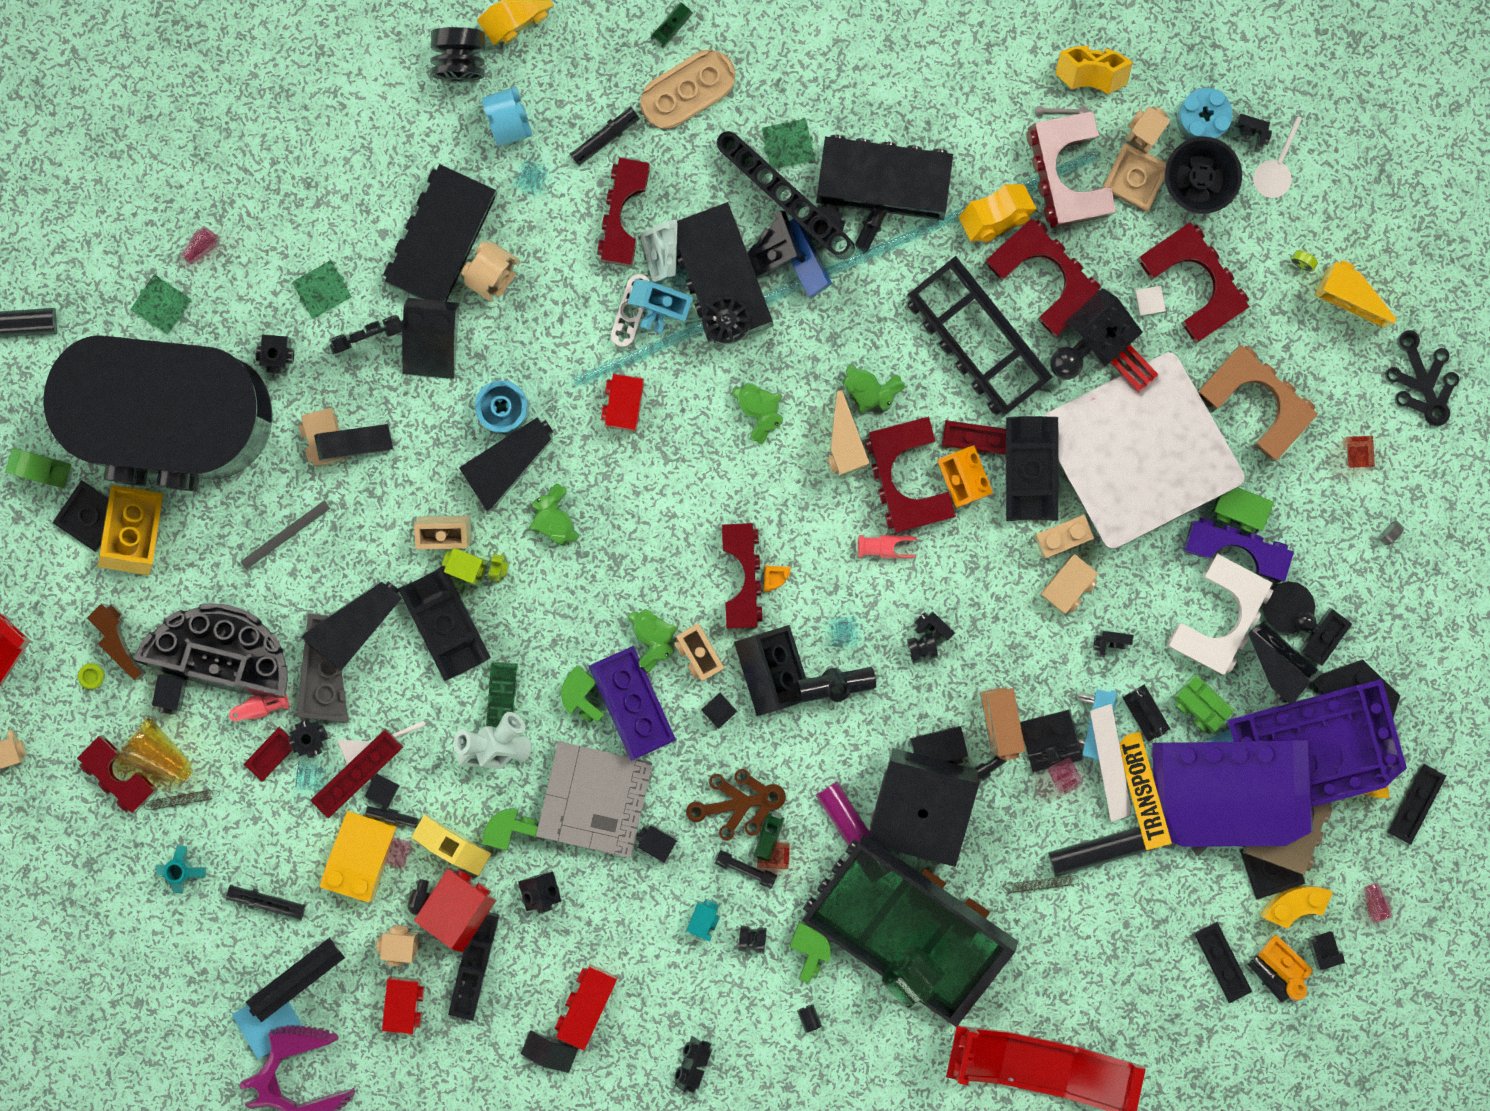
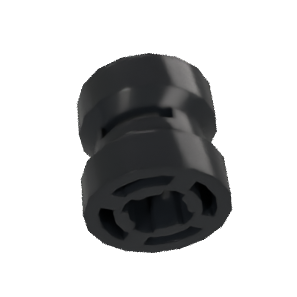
[907,633,938,664]
[738,925,767,954]

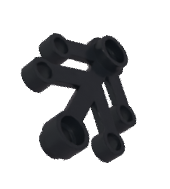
[329,315,407,354]
[1385,330,1459,426]

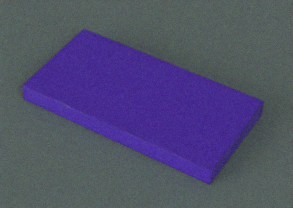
[588,646,676,761]

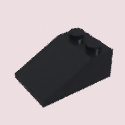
[402,298,460,379]
[1248,622,1322,705]

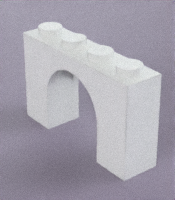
[1166,554,1273,675]

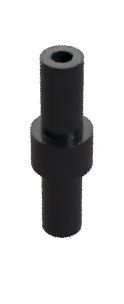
[974,756,1007,781]
[365,806,418,828]

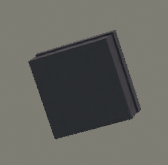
[868,748,980,867]

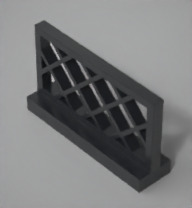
[246,937,345,1022]

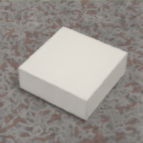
[1135,286,1166,316]

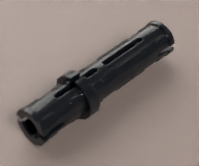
[569,106,640,167]
[226,884,306,921]

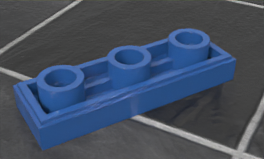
[789,219,832,298]

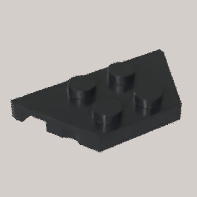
[1313,659,1401,718]

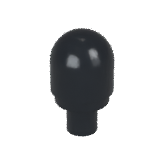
[407,879,430,916]

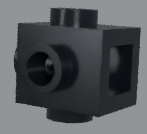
[256,334,295,374]
[289,719,329,759]
[518,871,562,914]

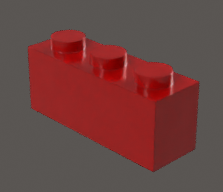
[554,964,618,1051]

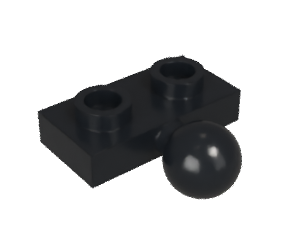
[1295,608,1352,666]

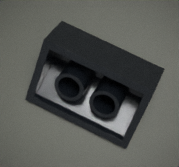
[734,625,806,716]

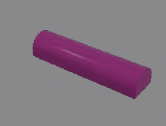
[815,781,891,882]

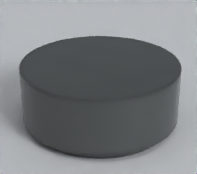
[1378,520,1404,545]

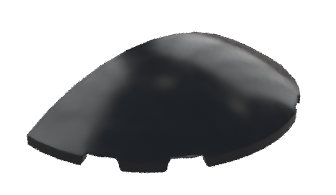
[134,603,288,698]

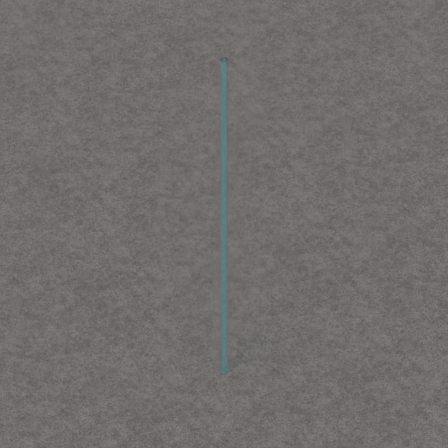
[573,150,1097,387]

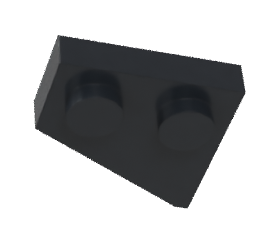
[748,210,802,278]

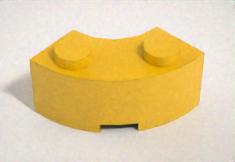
[477,0,554,45]
[1055,46,1133,95]
[958,184,1037,242]
[1260,885,1333,929]

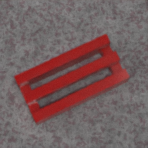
[1110,345,1159,393]

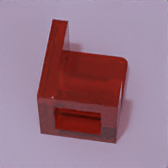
[1343,435,1375,468]
[757,841,790,869]

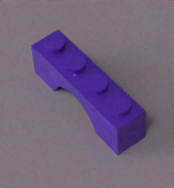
[1182,518,1294,582]

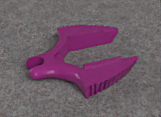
[239,1025,355,1111]

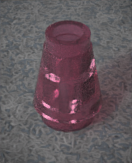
[181,226,219,264]
[1363,883,1393,923]

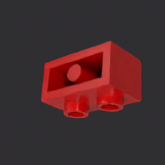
[601,374,645,432]
[382,976,425,1034]

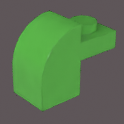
[5,448,71,489]
[561,665,605,723]
[481,808,538,850]
[790,921,831,983]

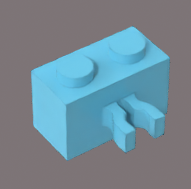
[628,279,693,334]

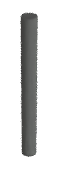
[241,500,331,569]

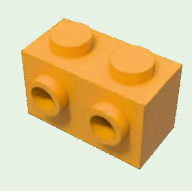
[937,445,993,508]

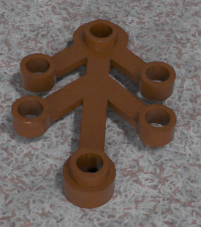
[686,769,786,841]

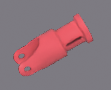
[858,535,917,558]
[229,694,290,721]

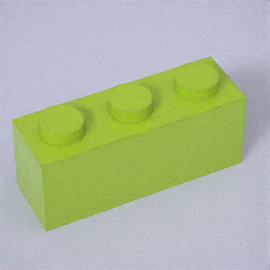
[442,548,489,585]

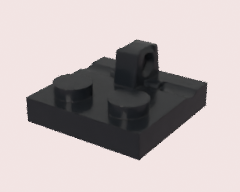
[1020,709,1084,772]

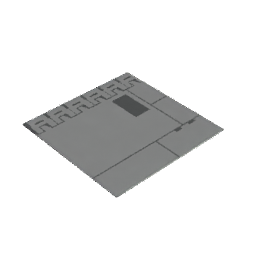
[536,741,652,858]

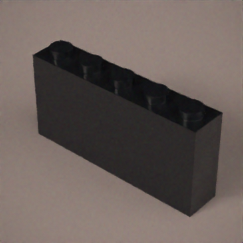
[816,135,953,221]
[383,164,498,302]
[676,202,774,348]

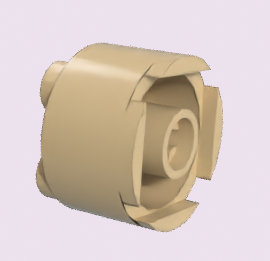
[461,241,520,302]

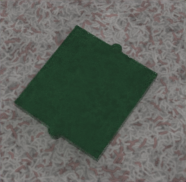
[762,118,815,169]
[292,260,352,319]
[130,274,192,334]

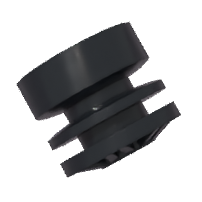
[430,27,485,82]

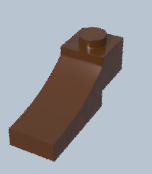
[87,603,146,681]

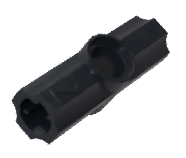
[795,667,876,703]

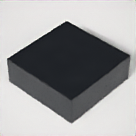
[364,773,400,809]

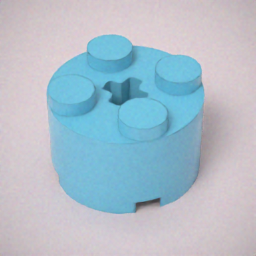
[482,87,533,147]
[1177,88,1233,139]
[475,381,529,434]

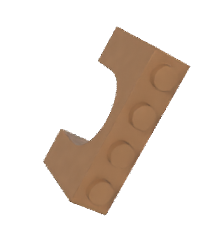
[1197,345,1318,462]
[980,687,1025,760]

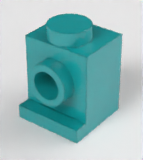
[686,899,720,941]

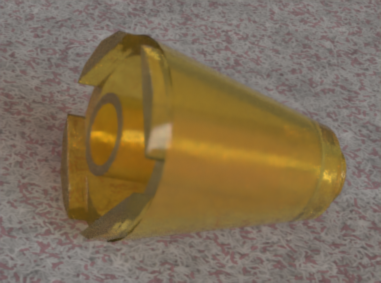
[117,717,193,784]

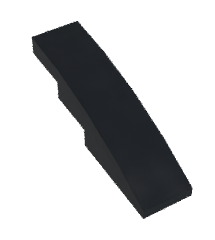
[448,912,500,1021]

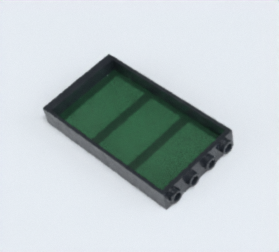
[802,834,1019,1027]

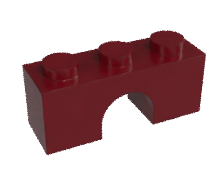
[77,735,158,813]

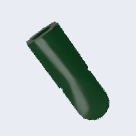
[651,2,693,49]
[753,812,785,862]

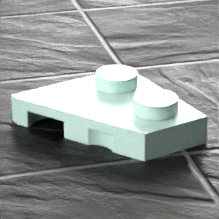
[640,220,677,283]

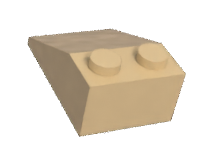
[827,390,870,477]

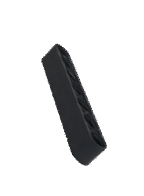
[716,131,855,260]

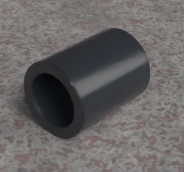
[797,1004,822,1033]

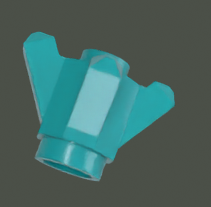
[156,845,206,894]

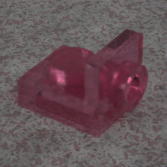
[1048,758,1083,797]

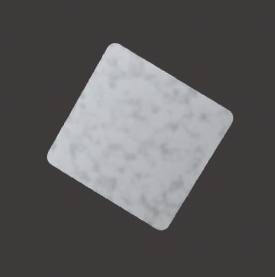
[1043,353,1245,549]

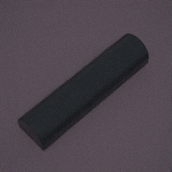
[0,308,57,338]
[1048,826,1155,877]

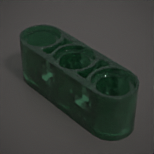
[486,661,518,727]

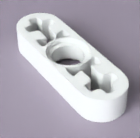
[611,274,649,347]

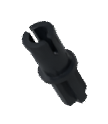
[855,210,887,252]
[1247,955,1289,1002]

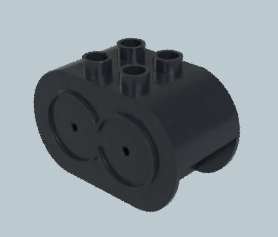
[43,335,273,492]

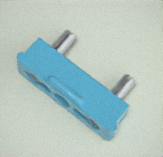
[1077,689,1118,762]

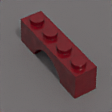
[597,158,650,267]
[722,523,763,629]

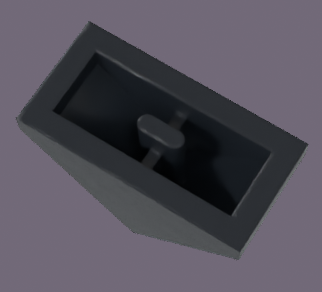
[521,1030,578,1073]

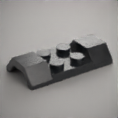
[1005,416,1058,521]
[398,566,491,681]

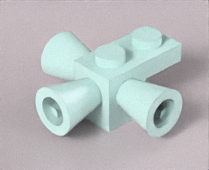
[454,712,531,769]

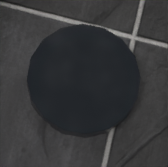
[1263,581,1316,633]

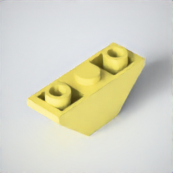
[411,814,492,876]

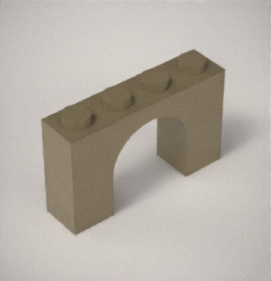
[1243,802,1332,875]

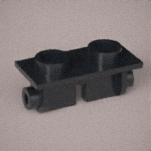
[1122,684,1170,742]
[674,1036,712,1093]

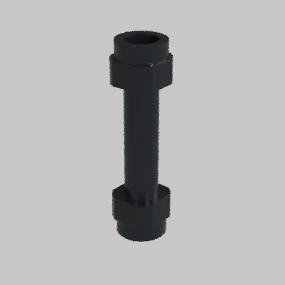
[714,850,777,889]

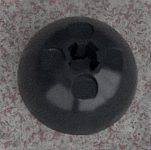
[1165,136,1242,214]

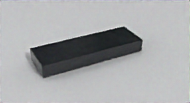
[314,424,393,461]
[1387,763,1447,845]
[1194,921,1252,1003]

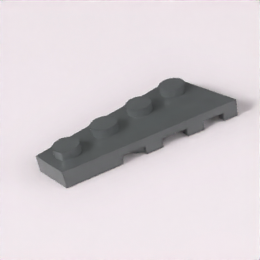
[297,614,349,722]

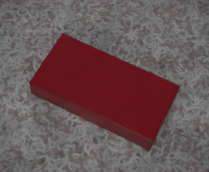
[244,726,293,782]

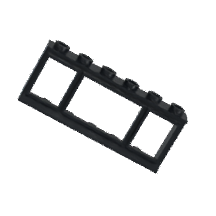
[906,256,1053,418]

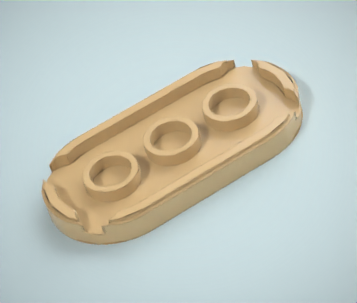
[641,50,735,129]

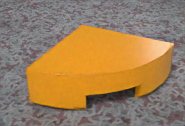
[764,565,791,591]

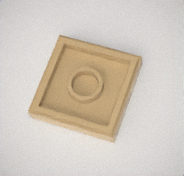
[1102,143,1167,212]

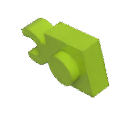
[488,554,509,582]

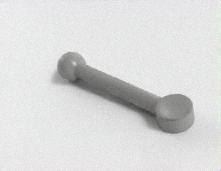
[1035,106,1089,116]

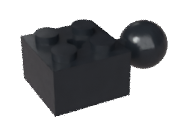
[1050,288,1143,380]

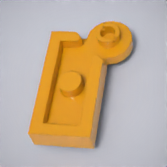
[1258,934,1314,1001]

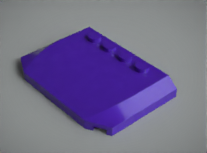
[1228,679,1407,807]
[1152,740,1313,847]

